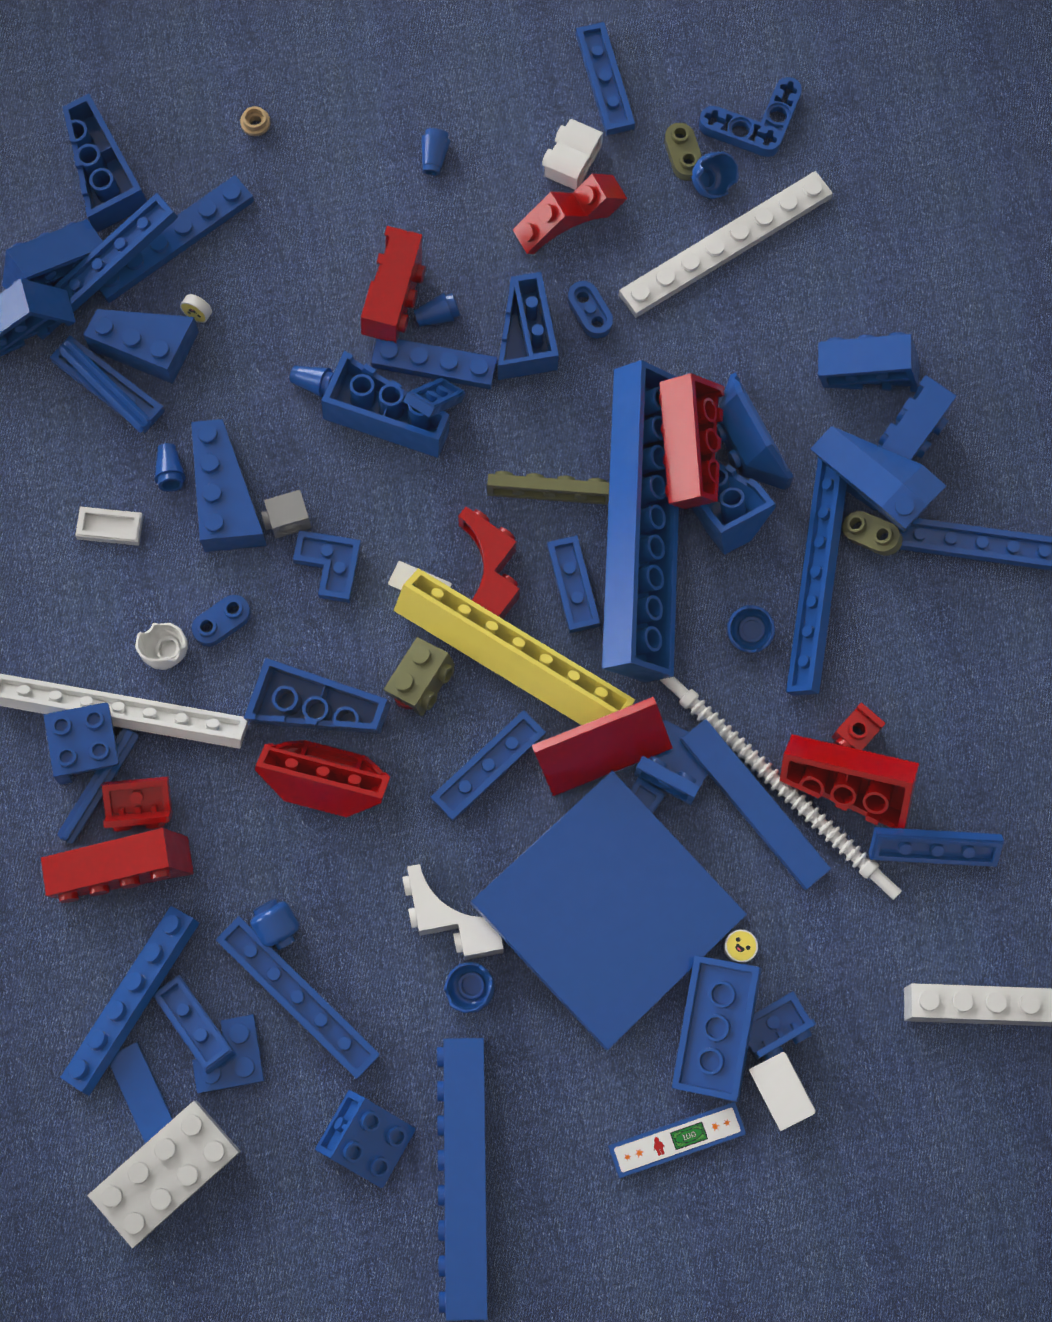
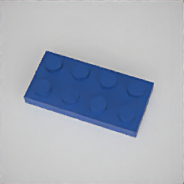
[672,955,762,1102]

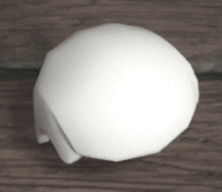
[135,623,188,670]

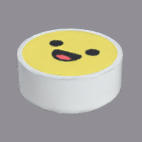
[180,294,212,323]
[724,929,758,964]

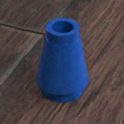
[421,128,451,176]
[413,292,461,327]
[290,365,334,398]
[154,443,186,492]

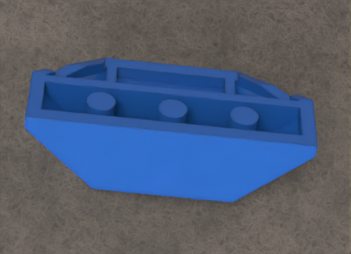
[716,372,794,490]

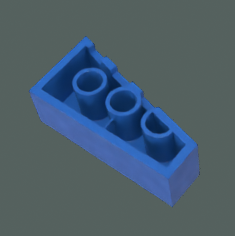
[62,93,147,232]
[321,350,450,458]
[846,375,957,511]
[191,419,267,552]

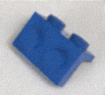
[748,991,816,1060]

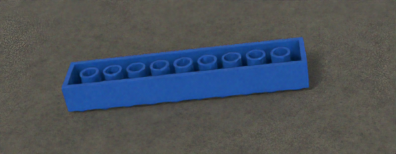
[602,360,679,682]

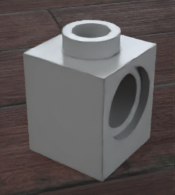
[261,490,311,539]

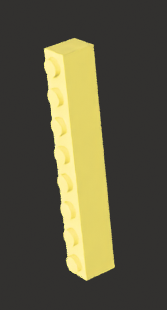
[394,568,636,725]

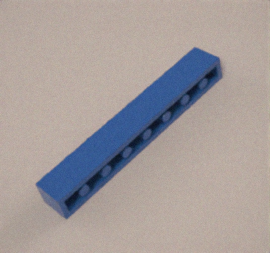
[437,1038,488,1321]

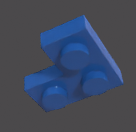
[293,530,361,603]
[192,1014,265,1094]

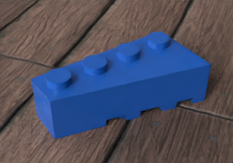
[243,658,391,734]

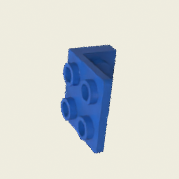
[43,702,119,785]
[634,720,707,805]
[315,1090,415,1188]

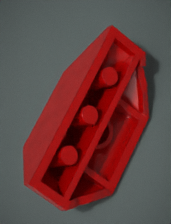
[255,740,390,817]

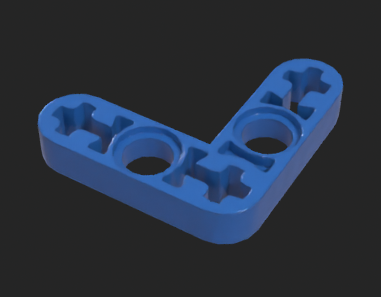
[699,77,802,157]

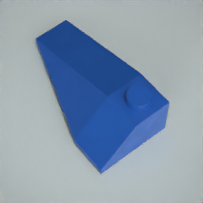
[692,462,776,555]

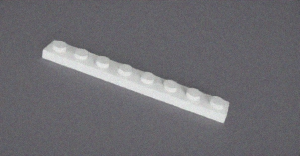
[619,171,833,318]
[0,674,248,749]

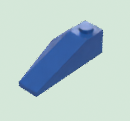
[810,426,947,533]

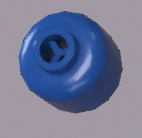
[250,898,300,950]

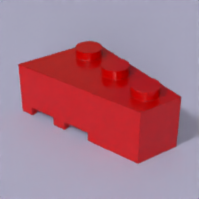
[361,226,426,343]

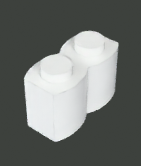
[542,119,603,190]

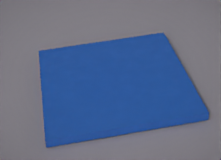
[470,771,747,1051]

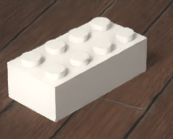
[87,1100,241,1248]

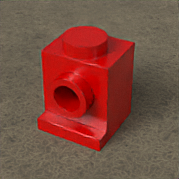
[832,702,886,750]

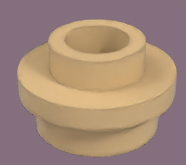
[240,106,270,136]

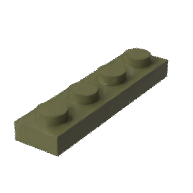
[487,471,609,505]

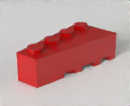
[41,828,194,903]

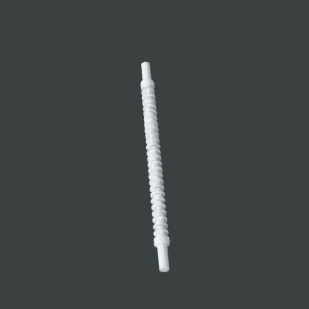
[660,677,902,900]

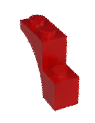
[513,173,627,254]
[458,506,520,619]

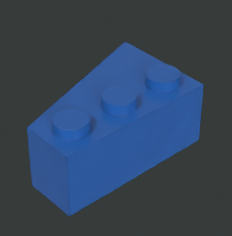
[498,272,559,380]
[0,279,76,357]
[84,309,199,384]
[818,332,919,392]

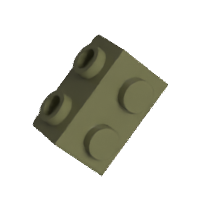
[383,637,455,716]

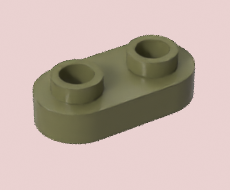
[664,123,702,181]
[842,511,903,556]

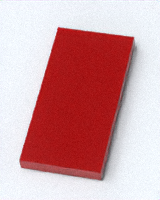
[532,697,673,796]

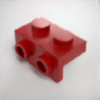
[102,776,173,832]

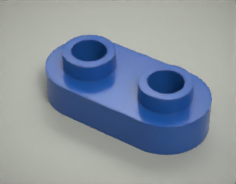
[567,281,613,338]
[192,595,251,647]

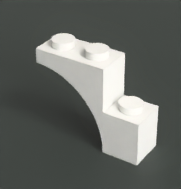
[402,864,504,960]

